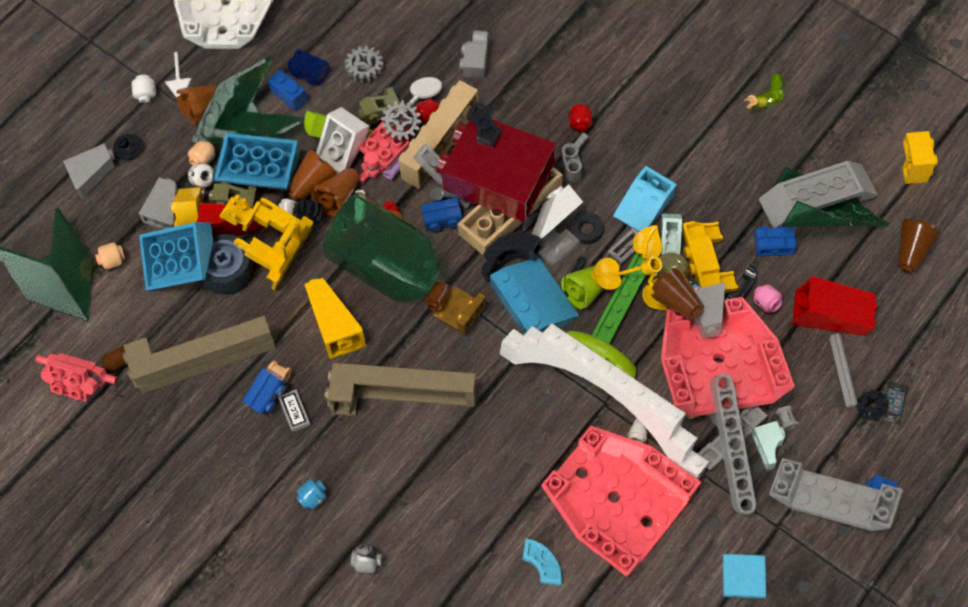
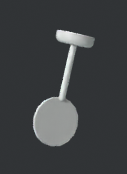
[385,77,442,129]

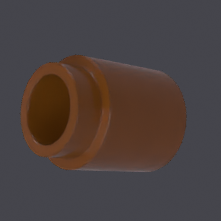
[425,282,450,311]
[100,346,126,373]

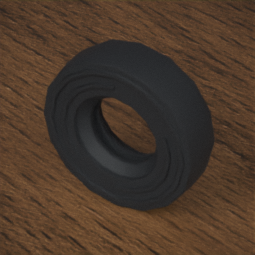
[570,212,604,245]

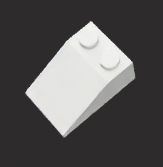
[316,107,369,173]
[532,185,583,239]

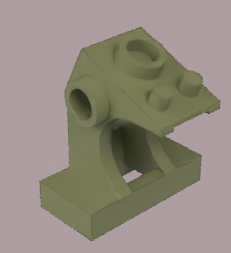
[357,87,400,128]
[209,182,257,207]

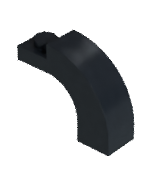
[481,232,544,282]

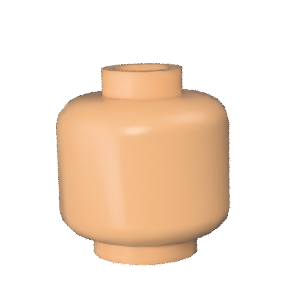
[188,141,215,166]
[95,242,125,270]

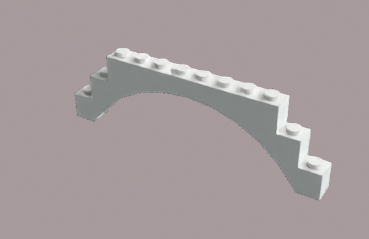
[500,324,709,480]

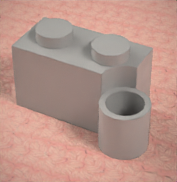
[460,30,488,78]

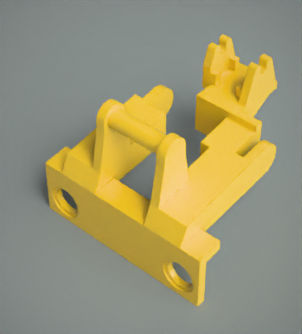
[220,194,314,290]

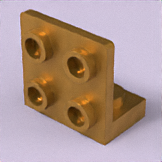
[434,286,486,335]

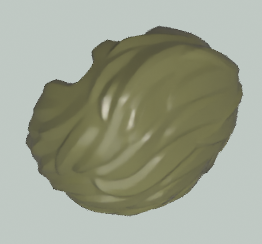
[656,253,689,278]

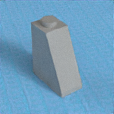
[63,144,115,198]
[139,177,179,229]
[693,282,725,339]

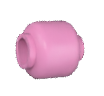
[753,284,783,313]

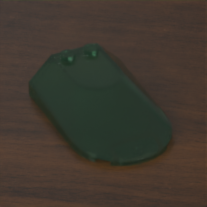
[323,192,439,302]

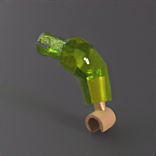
[744,74,785,109]

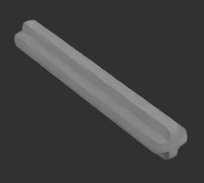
[830,334,857,407]

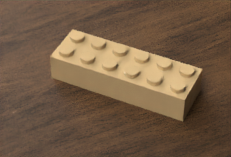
[398,80,479,189]
[458,167,563,256]

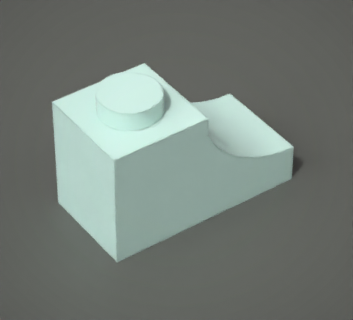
[661,214,682,255]
[752,421,785,471]

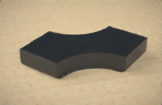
[467,102,502,148]

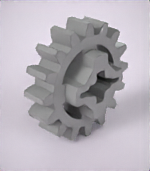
[345,46,384,82]
[381,100,421,141]

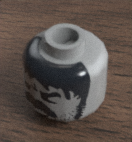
[351,546,382,573]

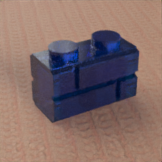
[288,49,330,86]

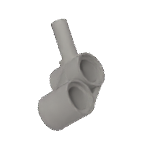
[562,133,588,182]

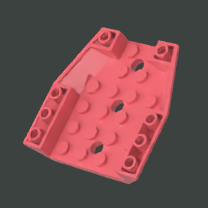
[661,297,794,417]
[541,426,701,577]

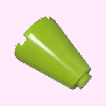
[561,265,604,309]

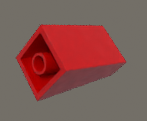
[792,276,877,336]

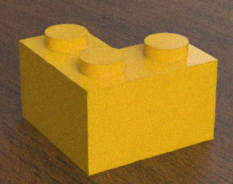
[902,131,938,184]
[171,187,204,227]

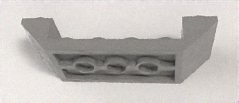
[759,161,878,228]
[769,458,903,531]

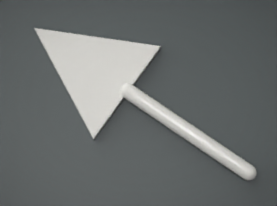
[165,52,192,98]

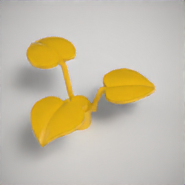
[592,225,667,311]

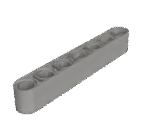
[710,374,756,514]

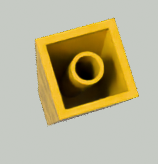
[305,278,366,359]

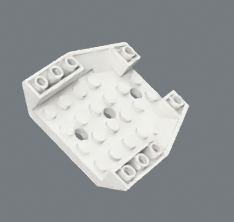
[174,0,273,49]

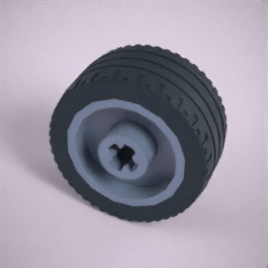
[201,234,254,295]

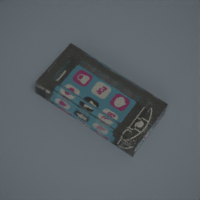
[880,381,909,424]

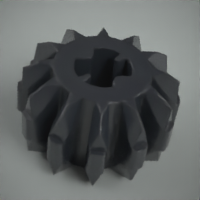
[292,199,325,226]

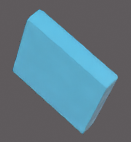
[723,554,766,598]

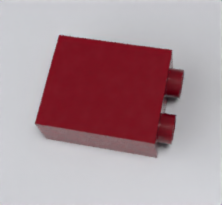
[436,119,556,223]

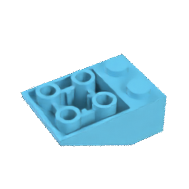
[613,166,677,232]

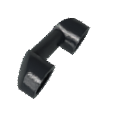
[726,265,756,300]

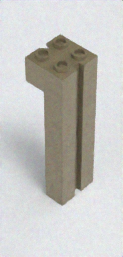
[122,316,276,394]
[325,363,477,416]

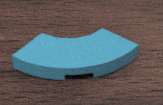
[523,538,561,586]

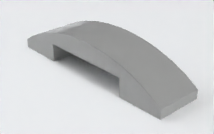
[698,406,767,470]

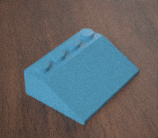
[214,133,300,190]
[139,222,213,291]
[490,257,579,335]

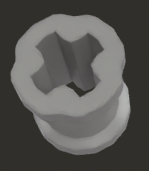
[775,406,799,431]

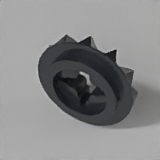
[113,133,143,160]
[856,389,889,420]

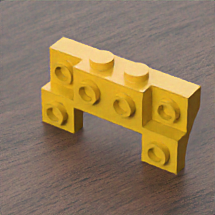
[682,221,739,293]

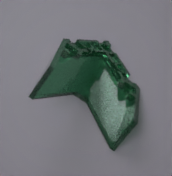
[191,56,305,145]
[773,167,890,228]
[0,207,94,322]

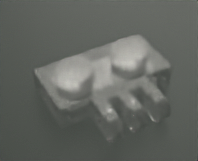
[540,229,580,267]

